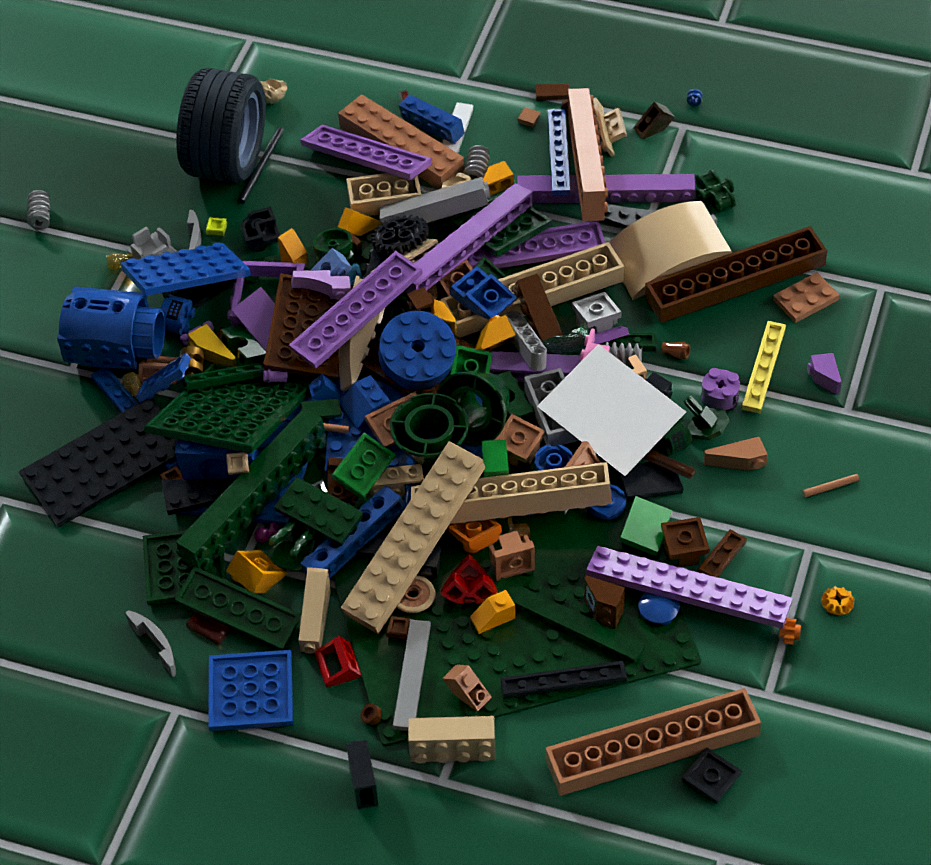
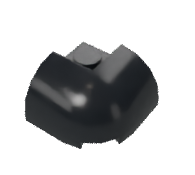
[241,207,280,251]

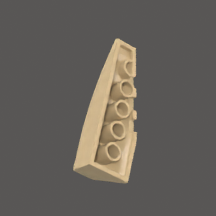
[339,308,385,392]

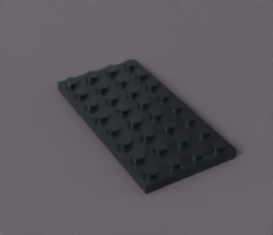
[19,398,178,528]

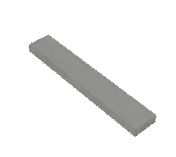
[393,620,431,731]

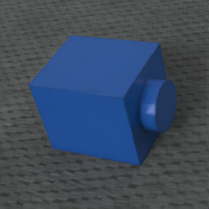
[308,374,341,400]

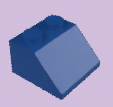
[339,375,390,430]

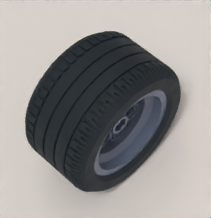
[176,68,266,183]

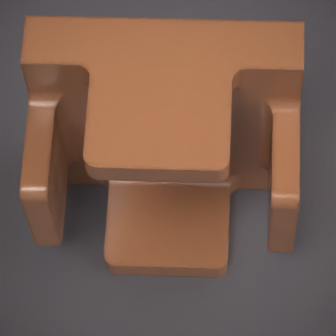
[495,414,545,467]
[489,531,535,580]

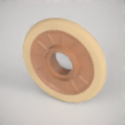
[396,575,435,613]

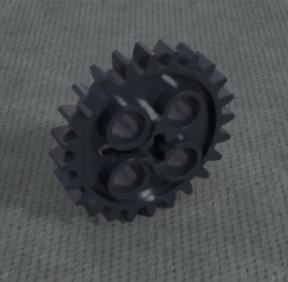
[370,215,430,256]

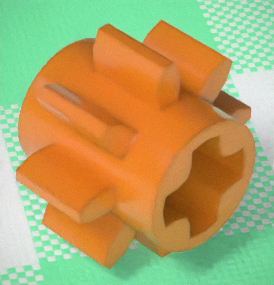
[779,618,801,645]

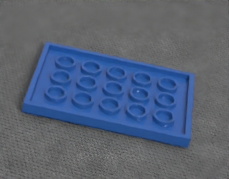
[121,243,250,296]

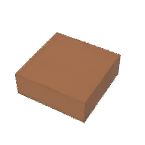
[518,107,541,128]

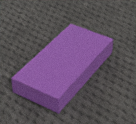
[594,326,629,344]

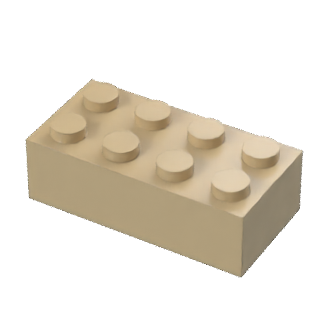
[346,173,421,216]
[409,716,495,763]

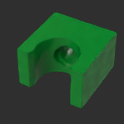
[482,439,509,478]

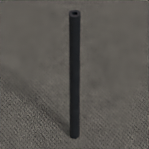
[238,127,284,204]

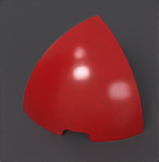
[440,554,498,604]

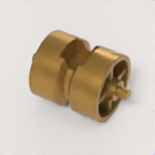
[179,346,204,376]

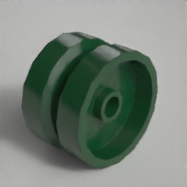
[312,228,355,265]

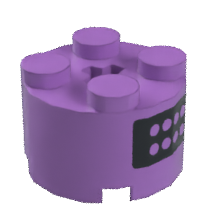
[701,368,740,412]

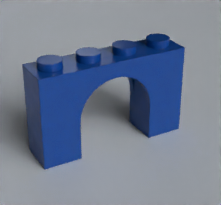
[175,439,259,480]

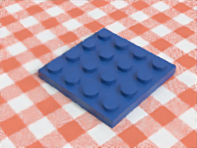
[209,650,293,731]

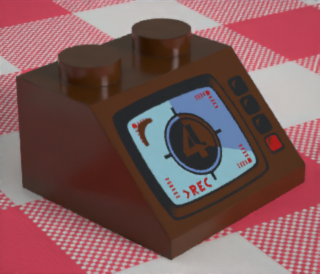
[584,575,625,629]

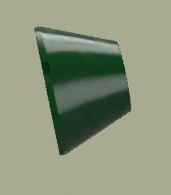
[437,372,510,446]
[390,393,469,469]

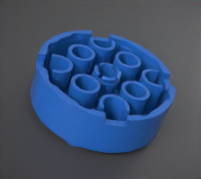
[378,311,456,390]

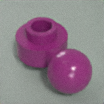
[254,522,286,543]

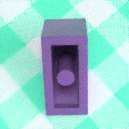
[807,353,842,394]

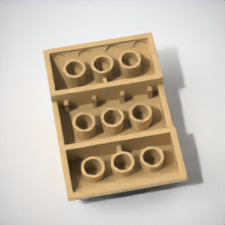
[609,201,732,300]

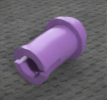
[263,369,287,384]

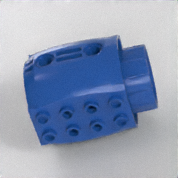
[57,286,165,369]

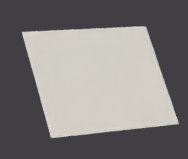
[537,344,686,476]

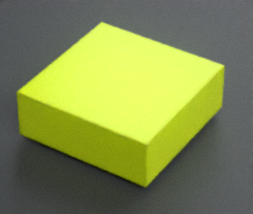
[206,218,227,236]

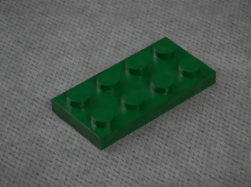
[275,477,363,546]

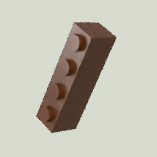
[513,273,566,351]

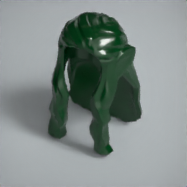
[268,520,324,572]

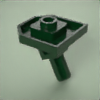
[684,396,730,440]

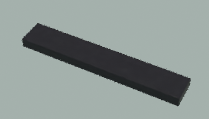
[500,661,627,699]

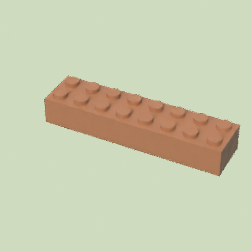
[338,94,465,190]

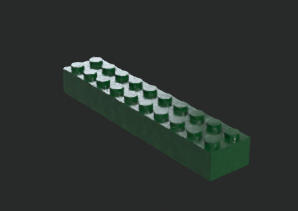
[176,408,327,571]

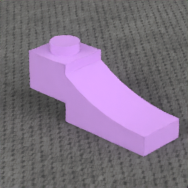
[291,270,351,300]

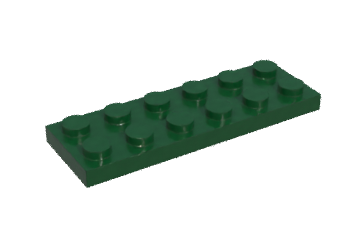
[175,566,302,651]

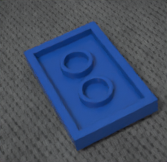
[136,353,191,403]

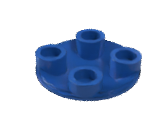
[639,592,679,625]

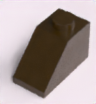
[633,101,675,139]

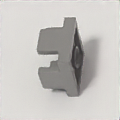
[127,227,177,259]
[572,292,621,334]

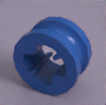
[686,89,703,106]

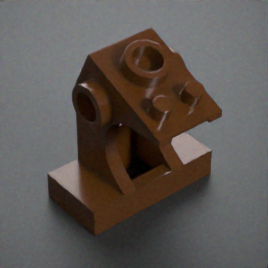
[326,458,359,505]

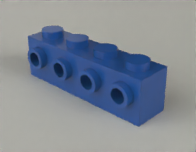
[399,94,465,144]

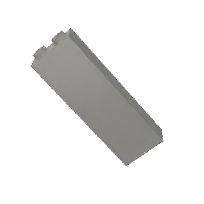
[380,177,491,225]

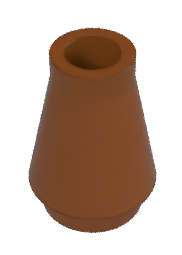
[661,342,690,360]

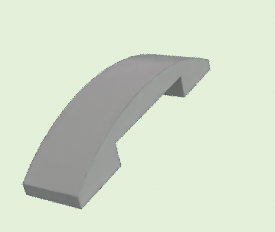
[187,210,202,250]
[125,610,176,677]

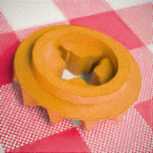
[822,585,855,615]

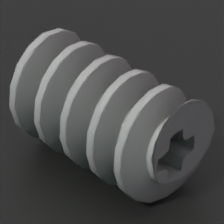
[464,145,490,180]
[27,190,50,230]
[605,342,642,367]

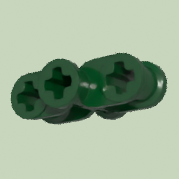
[695,169,736,213]

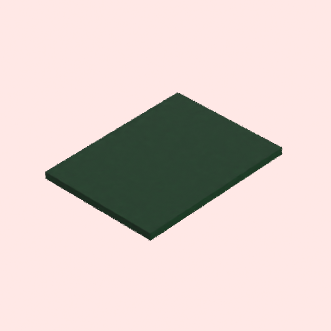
[144,363,312,453]

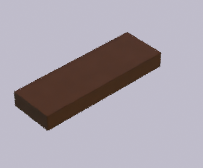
[697,529,747,578]

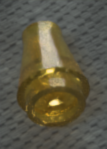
[106,253,133,270]
[122,372,141,401]

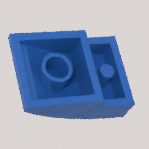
[450,266,518,319]

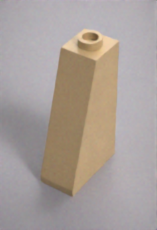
[299,568,331,653]

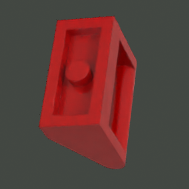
[314,636,361,687]

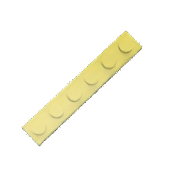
[742,321,786,414]

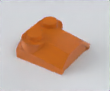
[447,519,502,553]

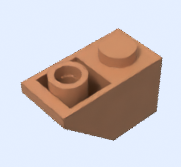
[442,665,492,711]

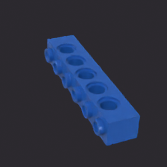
[301,485,405,579]

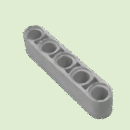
[505,311,547,371]

